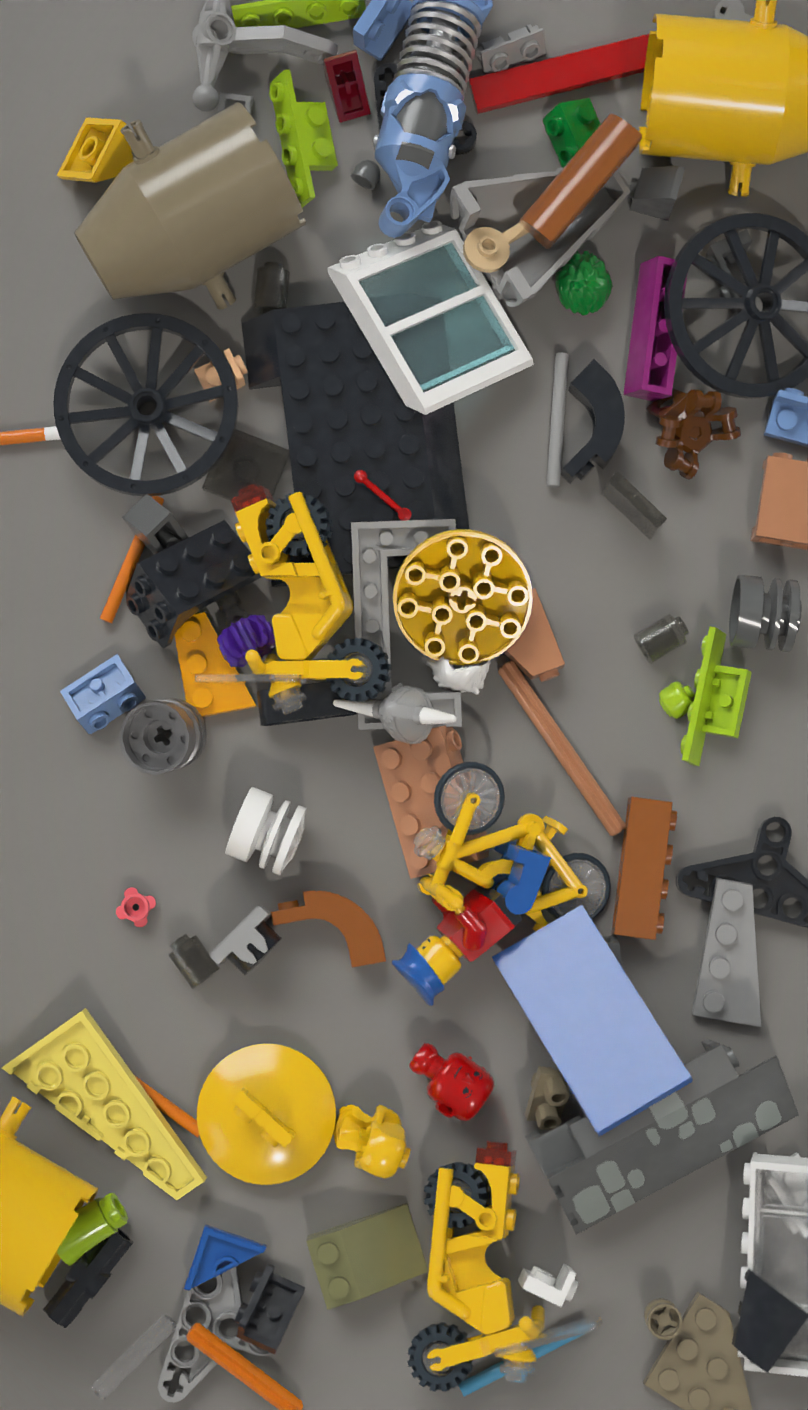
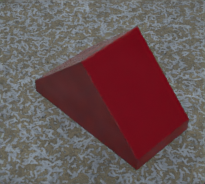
[323,50,371,123]

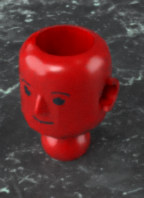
[409,1043,495,1121]

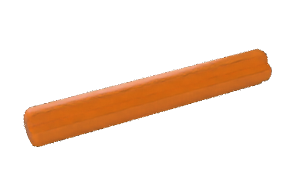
[186,1323,303,1410]

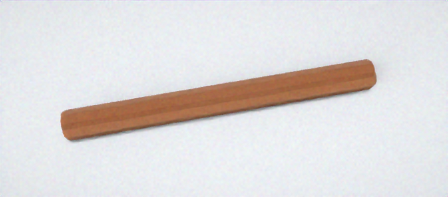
[498,661,626,836]

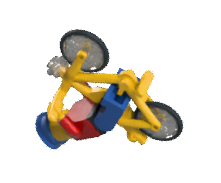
[392,762,611,1006]

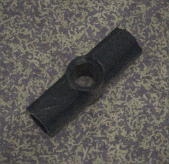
[43,1228,134,1328]

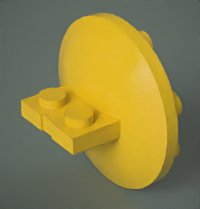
[393,529,532,665]
[197,1043,336,1185]

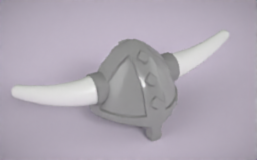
[333,686,457,744]

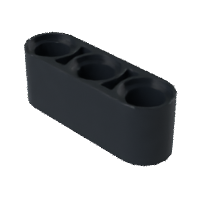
[257,680,358,726]

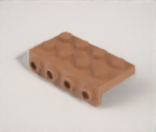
[373,725,490,879]

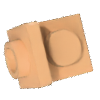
[194,348,248,402]

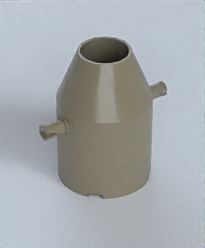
[74,102,306,310]

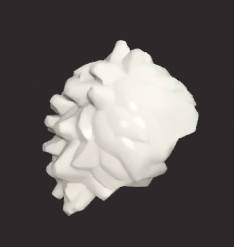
[423,654,491,695]

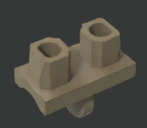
[525,1066,570,1130]

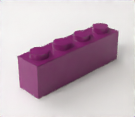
[623,256,687,402]

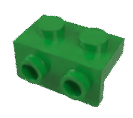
[543,98,601,168]

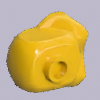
[333,1105,411,1178]

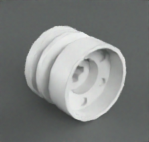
[225,787,307,876]

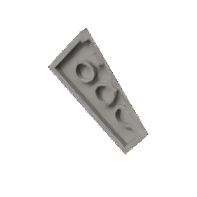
[692,878,761,1027]

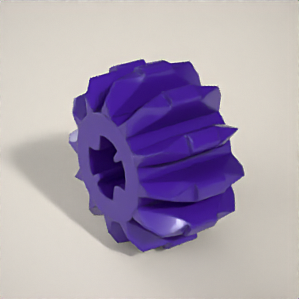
[217,615,276,667]

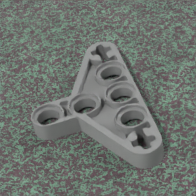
[157,1266,271,1403]

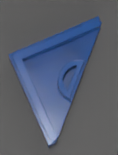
[184,1225,267,1291]

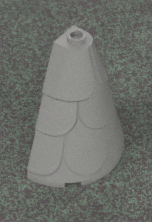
[450,168,631,307]

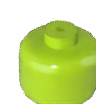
[659,681,695,719]

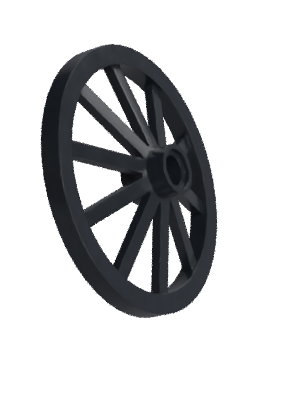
[664,213,808,399]
[53,313,239,496]

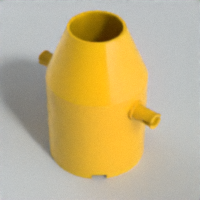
[639,0,808,197]
[0,1096,98,1317]

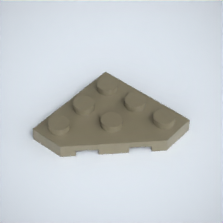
[643,1292,752,1410]

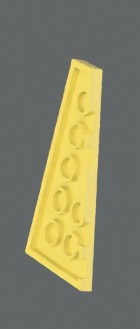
[2,1008,207,1200]

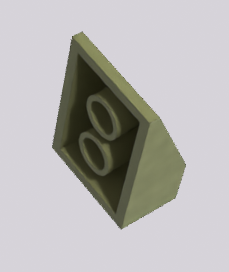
[306,1203,428,1310]

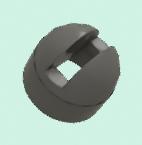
[351,160,380,190]

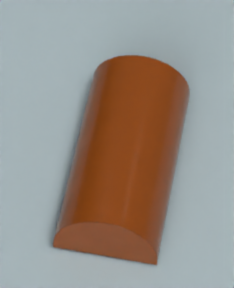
[519,113,642,249]

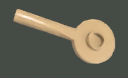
[463,223,529,273]

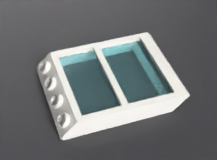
[327,221,534,415]

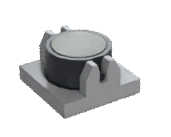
[210,906,282,976]

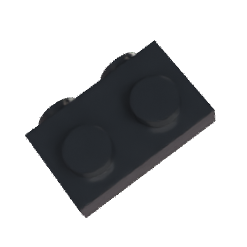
[234,1264,305,1355]

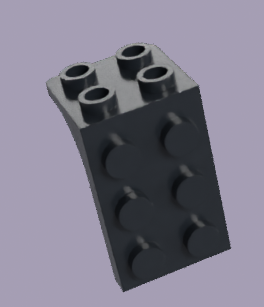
[126,520,262,648]

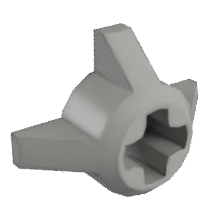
[713,0,753,21]

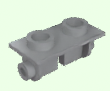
[475,24,546,75]

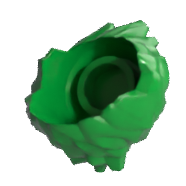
[555,250,613,315]

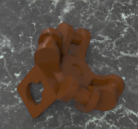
[647,388,741,480]

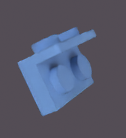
[353,0,412,61]
[764,388,808,447]
[60,654,146,734]

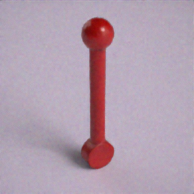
[354,470,412,521]

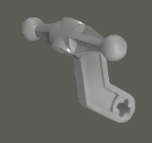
[192,0,338,111]

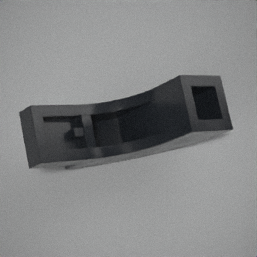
[561,359,625,484]

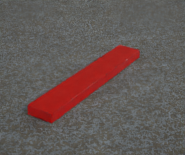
[469,33,650,114]

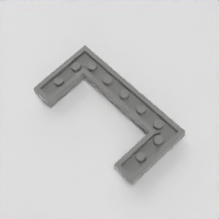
[351,519,462,730]

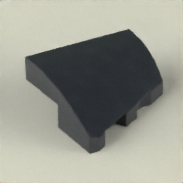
[732,1269,808,1373]

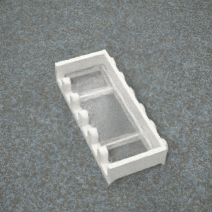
[738,1152,808,1377]

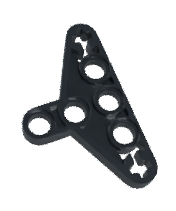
[676,817,808,928]

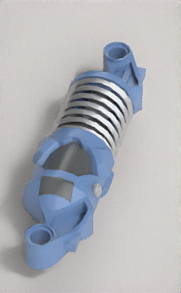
[373,0,493,238]

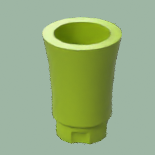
[57,1192,128,1266]

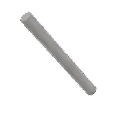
[547,353,569,488]

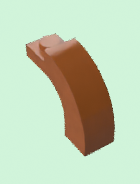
[271,891,386,968]

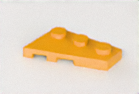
[175,612,257,717]

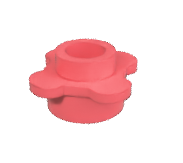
[116,887,156,927]

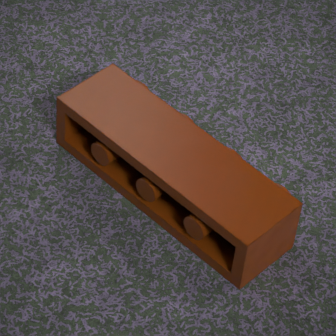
[611,797,677,940]

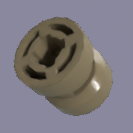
[644,1298,683,1340]

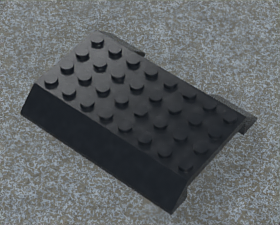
[241,294,469,587]

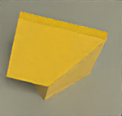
[57,118,134,183]

